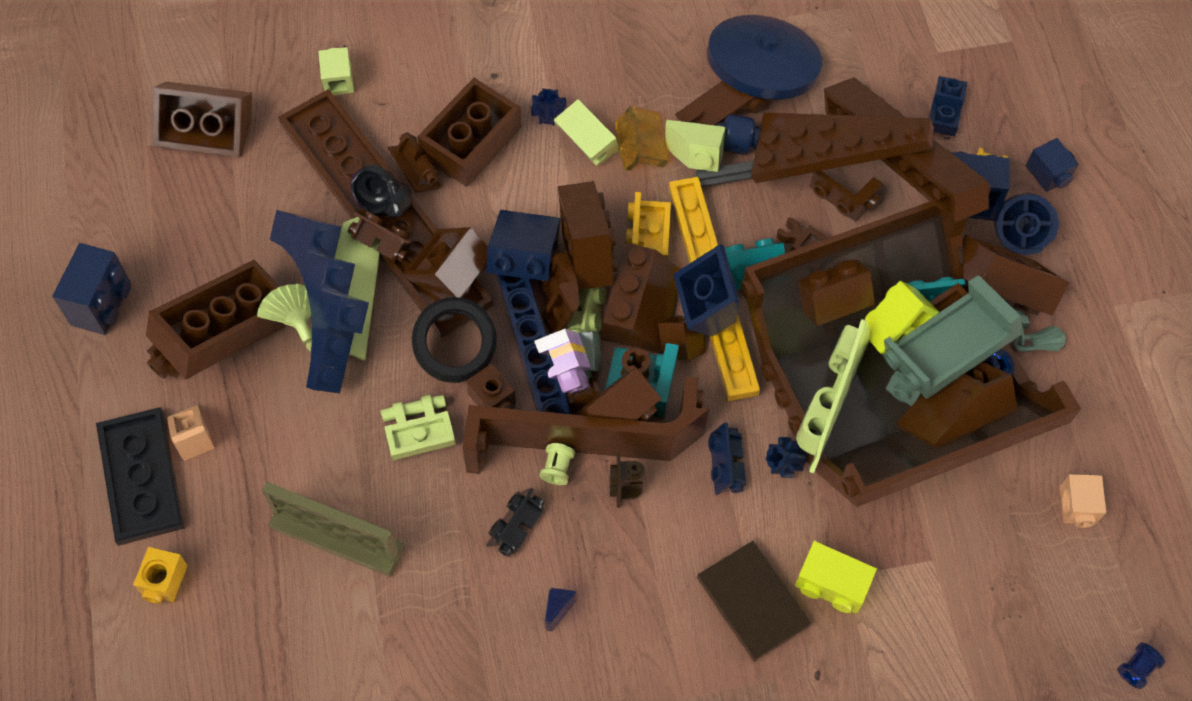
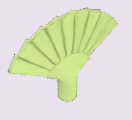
[257,284,312,343]

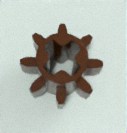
[146,344,180,379]

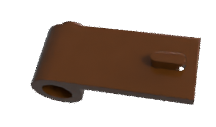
[675,81,767,126]

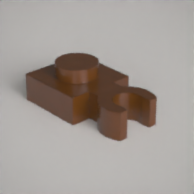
[776,217,828,252]

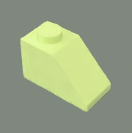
[665,120,725,172]

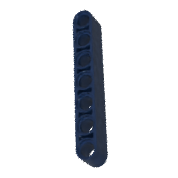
[495,274,569,414]

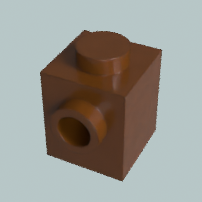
[466,363,516,409]

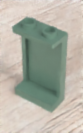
[883,275,1022,399]

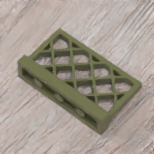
[262,482,405,577]

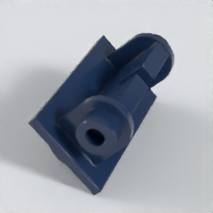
[708,422,746,495]

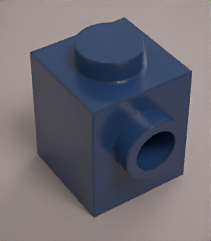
[1025,138,1079,192]

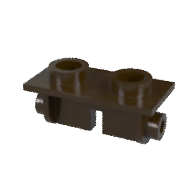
[609,453,645,508]

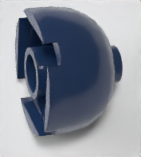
[994,193,1059,255]

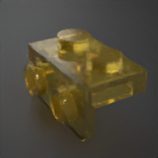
[615,106,669,171]

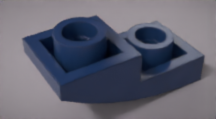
[929,76,967,137]

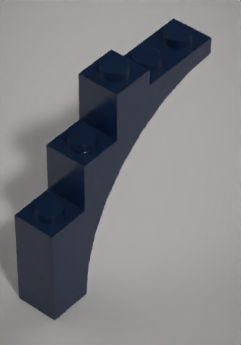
[270,210,369,394]

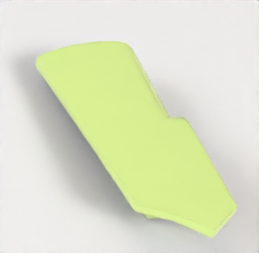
[306,217,381,360]
[796,319,870,474]

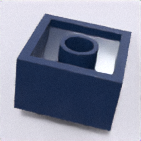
[673,244,740,336]

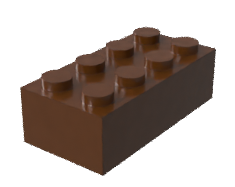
[146,260,287,380]

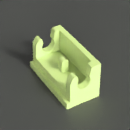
[554,99,620,166]

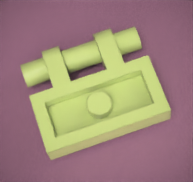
[380,394,456,461]

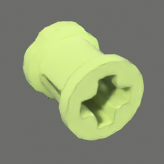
[539,443,575,485]

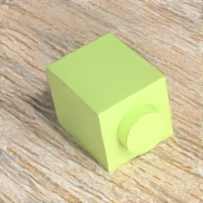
[318,47,354,95]

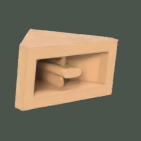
[167,405,215,461]

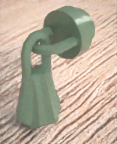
[1013,311,1066,352]

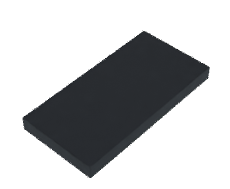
[96,407,185,546]

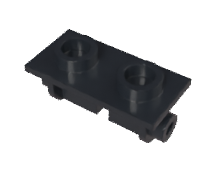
[486,487,545,557]

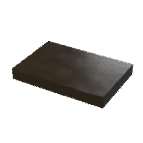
[697,541,811,662]

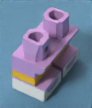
[535,329,591,394]

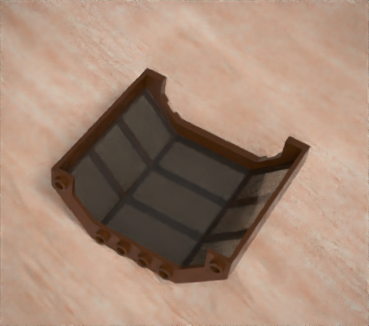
[741,202,1081,507]

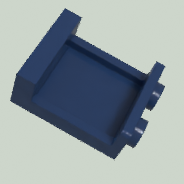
[486,210,561,281]

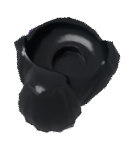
[350,164,412,218]

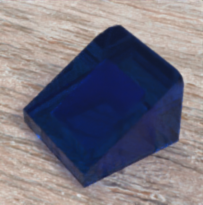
[545,588,576,631]

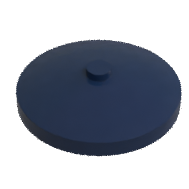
[707,15,822,99]

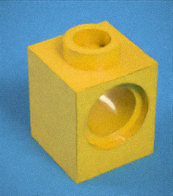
[133,547,188,604]

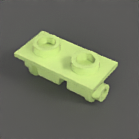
[568,287,606,334]

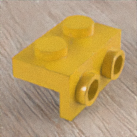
[626,192,671,259]

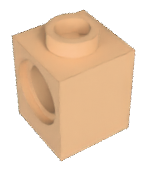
[1060,474,1106,528]

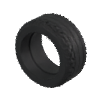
[412,297,497,383]

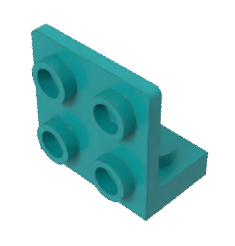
[605,343,679,418]

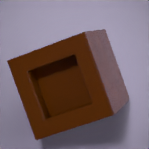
[658,316,706,360]

